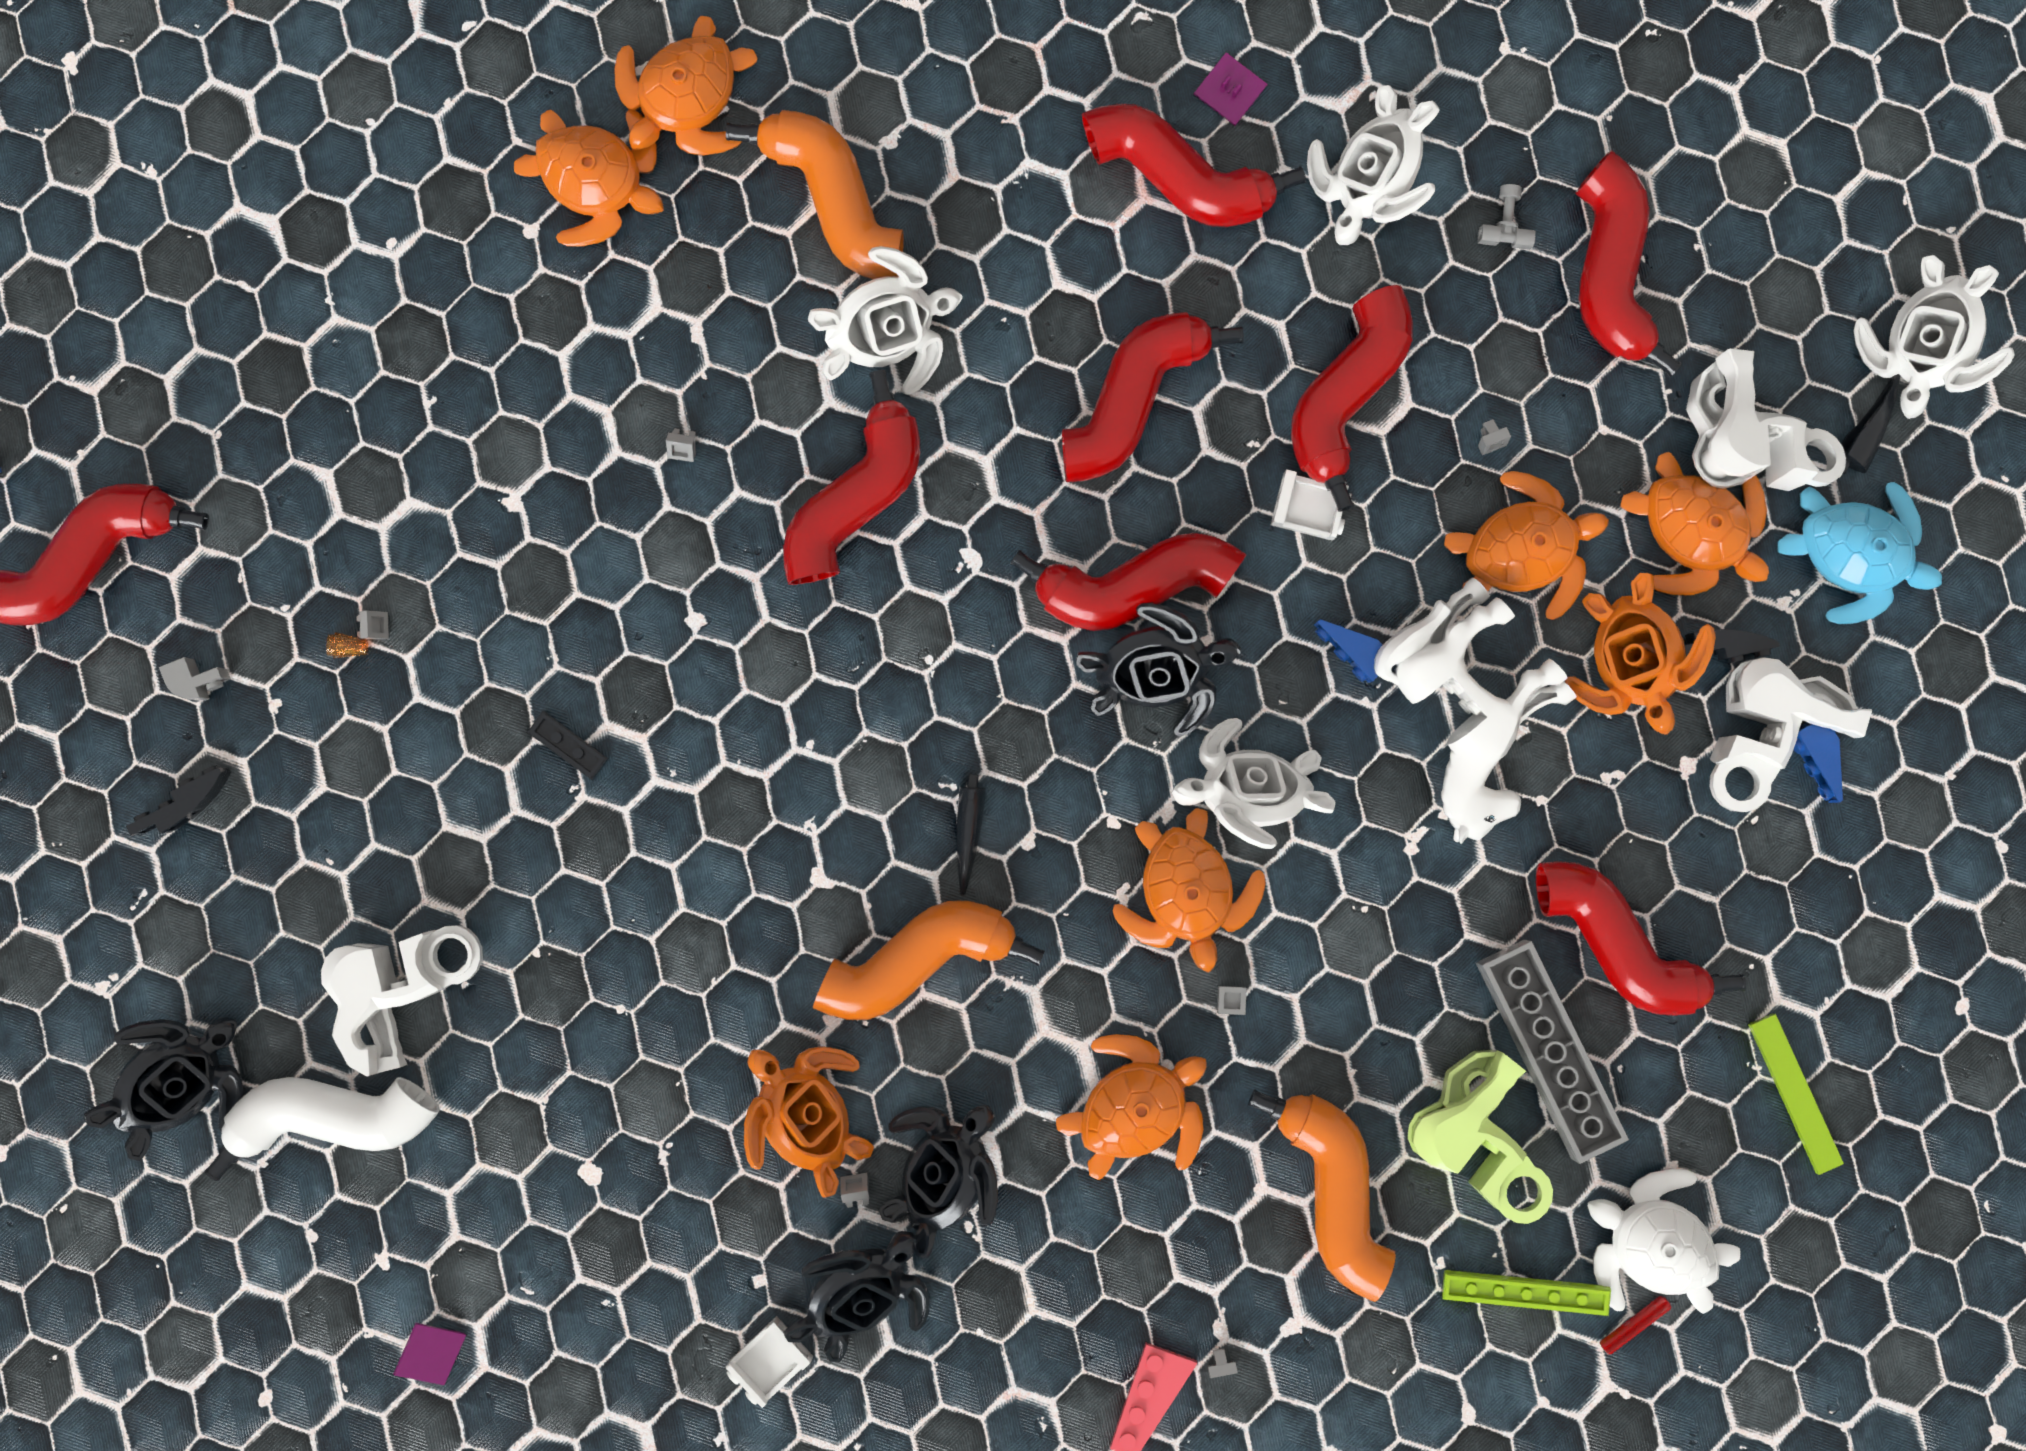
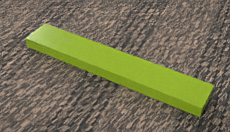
[1748,1013,1844,1175]
[1442,1270,1611,1316]

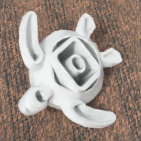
[1307,85,1440,245]
[808,246,962,395]
[1853,255,2015,419]
[1172,718,1335,849]
[1588,1169,1740,1314]

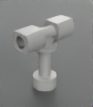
[1478,184,1535,250]

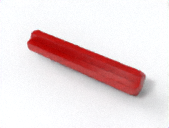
[1600,1296,1672,1355]

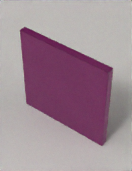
[1194,53,1268,126]
[393,1323,466,1385]

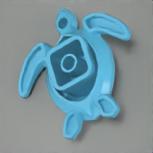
[1777,482,1942,624]

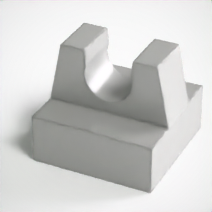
[1478,419,1511,455]
[666,428,696,462]
[357,611,389,640]
[1217,986,1246,1015]
[840,1173,869,1208]
[1207,1348,1237,1378]

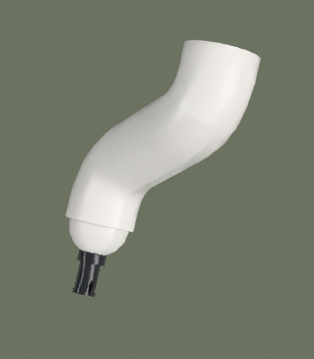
[204,1077,440,1181]

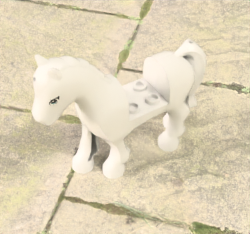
[1374,577,1577,844]

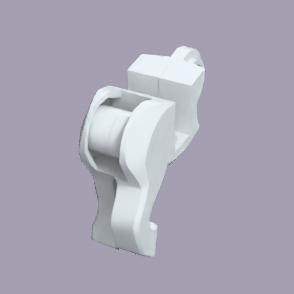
[1686,348,1846,491]
[1709,657,1872,812]
[321,925,483,1076]

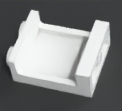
[1270,470,1351,541]
[726,1316,813,1408]

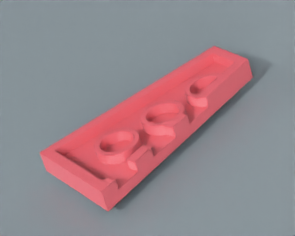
[1110,1342,1197,1451]

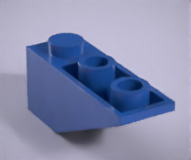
[1314,619,1382,683]
[1793,722,1843,803]

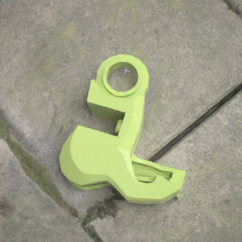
[1408,1050,1553,1224]

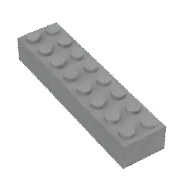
[1476,940,1629,1164]

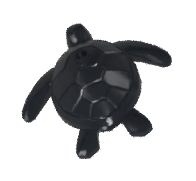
[1076,603,1241,736]
[84,1017,244,1161]
[879,1105,998,1258]
[783,1231,930,1362]

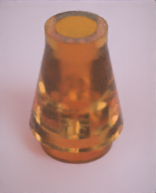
[326,632,368,659]

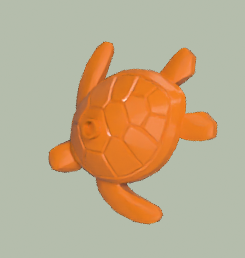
[615,16,757,156]
[514,110,664,247]
[1620,452,1769,595]
[1444,471,1609,620]
[1565,573,1716,735]
[1113,808,1266,972]
[1056,1034,1207,1180]
[744,1046,874,1198]

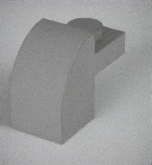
[159,657,231,701]

